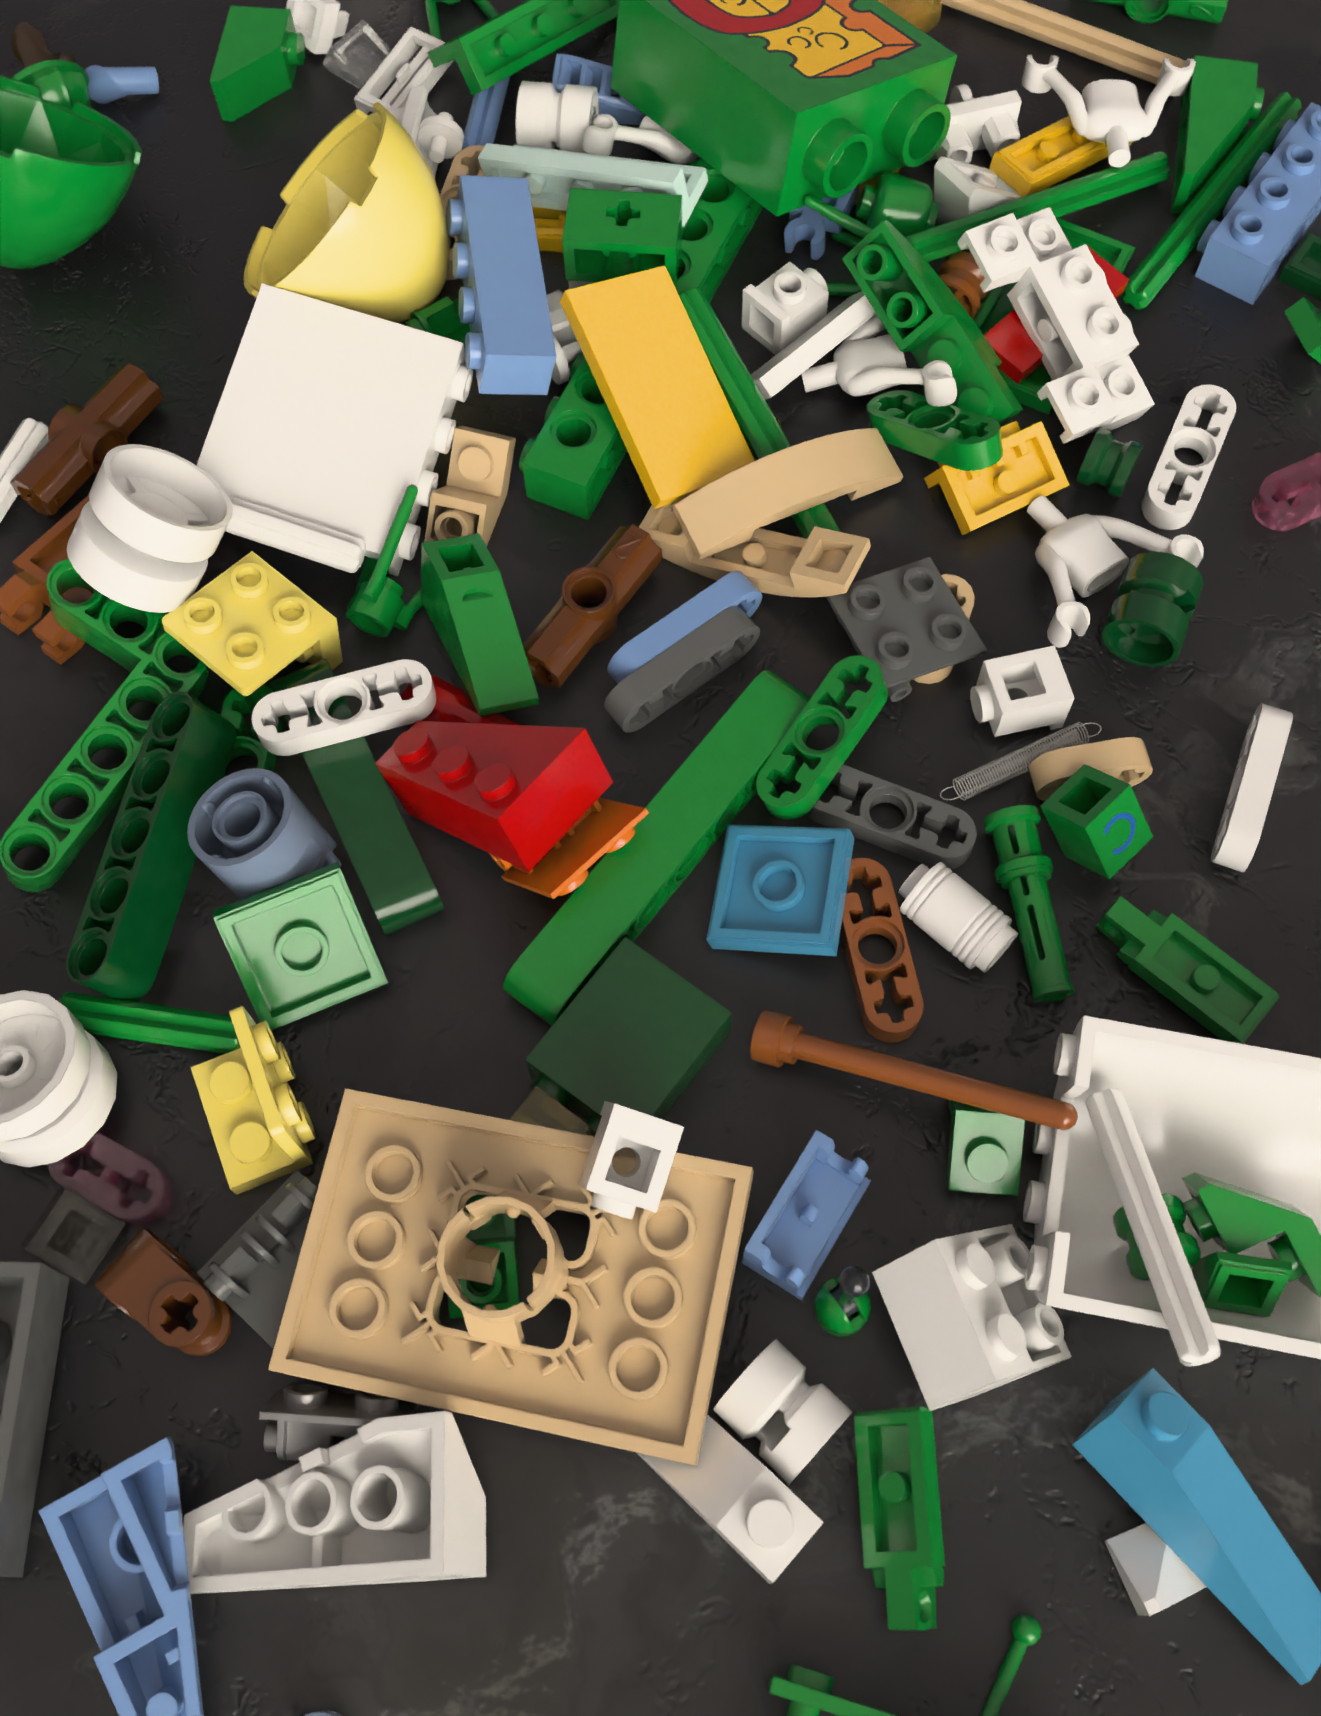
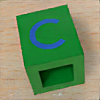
[1040,764,1153,880]

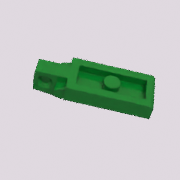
[1096,896,1280,1044]
[854,1406,945,1631]

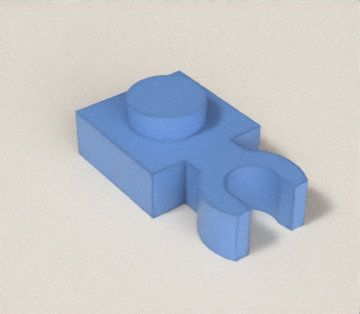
[784,184,859,260]

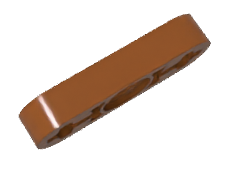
[840,858,924,1043]

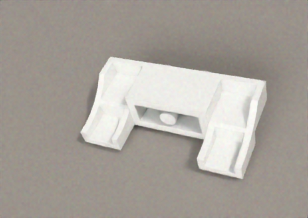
[957,207,1155,444]

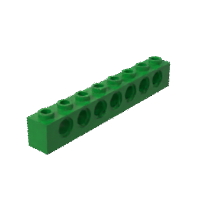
[519,158,763,520]

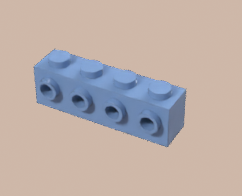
[1195,102,1321,305]
[446,175,556,395]

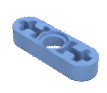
[607,571,762,684]

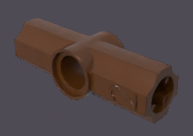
[10,363,164,517]
[523,524,662,688]

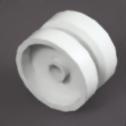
[0,990,117,1168]

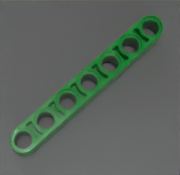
[503,669,811,1026]

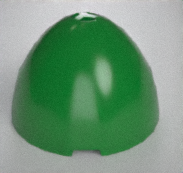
[0,75,142,269]

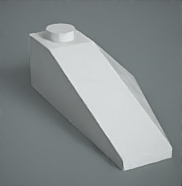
[183,1411,486,1594]

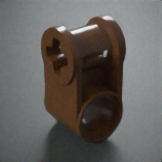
[94,1227,233,1356]

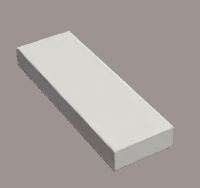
[751,291,876,399]

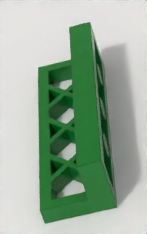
[427,0,619,95]

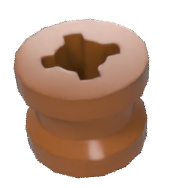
[939,251,989,319]

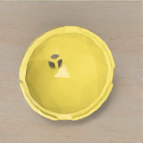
[244,102,450,323]

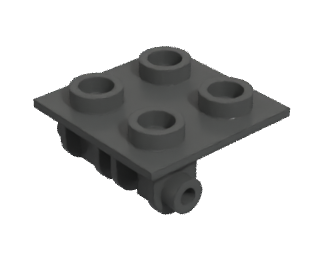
[826,557,987,702]
[197,1170,318,1349]

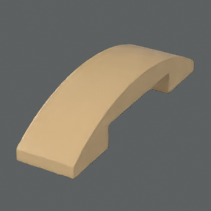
[673,428,903,560]
[639,501,871,597]

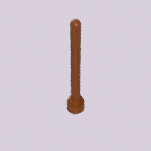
[750,1009,1078,1130]

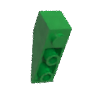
[421,533,539,716]

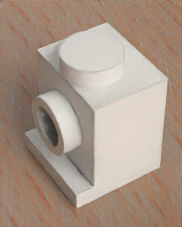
[741,261,829,355]
[970,645,1075,737]
[579,1101,684,1219]

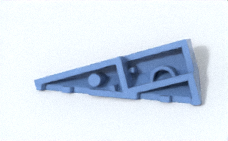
[38,1436,204,1716]

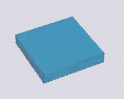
[706,825,855,956]

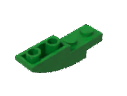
[842,220,1023,428]

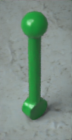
[980,1614,1041,1716]

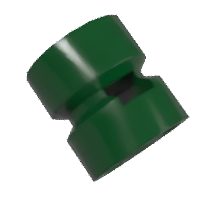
[1101,551,1204,667]

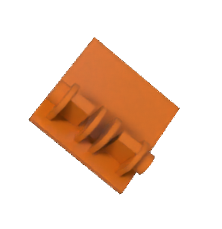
[489,798,649,899]

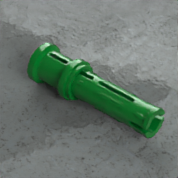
[983,805,1075,1003]

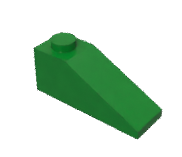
[1170,55,1264,214]

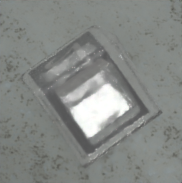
[323,19,392,90]

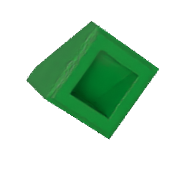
[1192,1251,1293,1317]

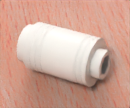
[898,862,1018,973]

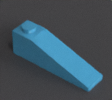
[1072,1368,1321,1685]

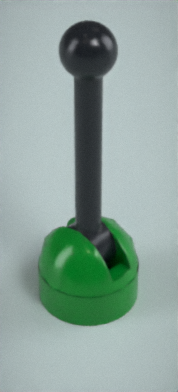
[813,1266,871,1337]

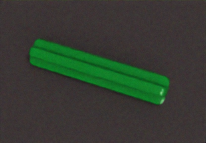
[58,992,241,1054]

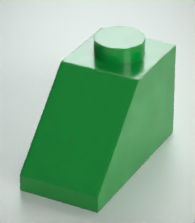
[210,6,305,122]

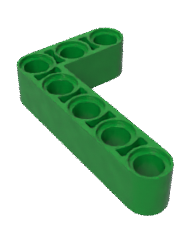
[0,558,209,892]

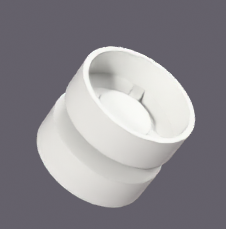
[67,444,233,613]

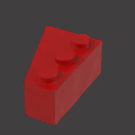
[375,721,613,872]

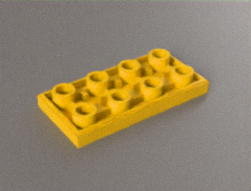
[560,266,755,509]

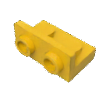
[924,421,1069,536]

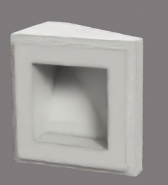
[1104,1523,1207,1616]

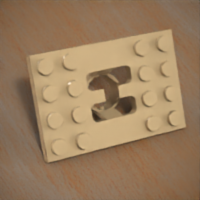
[268,1088,754,1466]

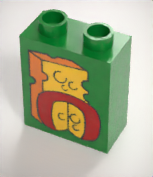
[611,0,957,217]

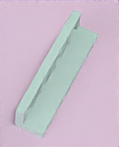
[478,143,708,227]

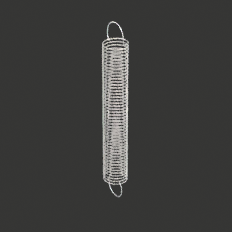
[940,722,1102,800]

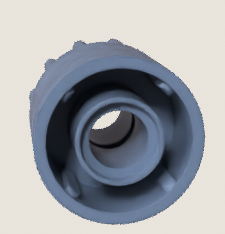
[187,768,341,900]

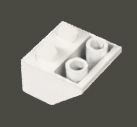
[872,1224,1072,1411]

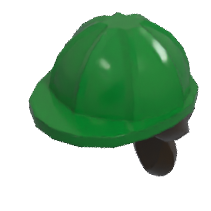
[11,22,91,110]

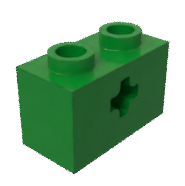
[562,188,682,288]

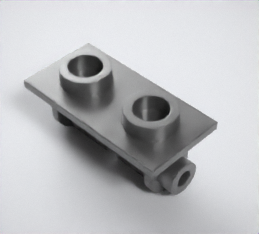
[259,1382,419,1461]

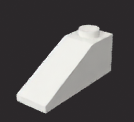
[636,1414,824,1584]

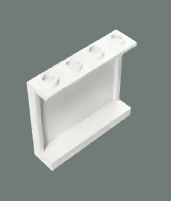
[196,283,473,576]

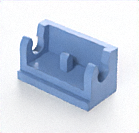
[742,1130,871,1301]

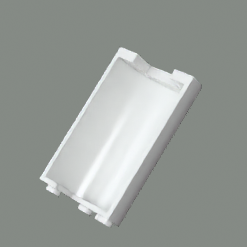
[1023,1015,1321,1359]

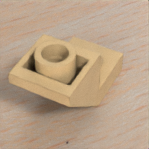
[424,426,516,547]

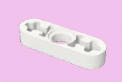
[1141,384,1236,530]
[252,659,436,756]
[1211,703,1293,872]

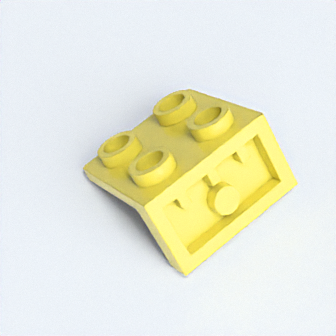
[162,551,343,696]
[191,1006,316,1195]

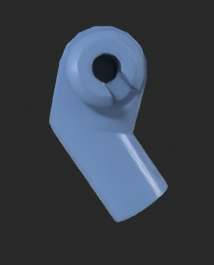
[85,65,159,104]

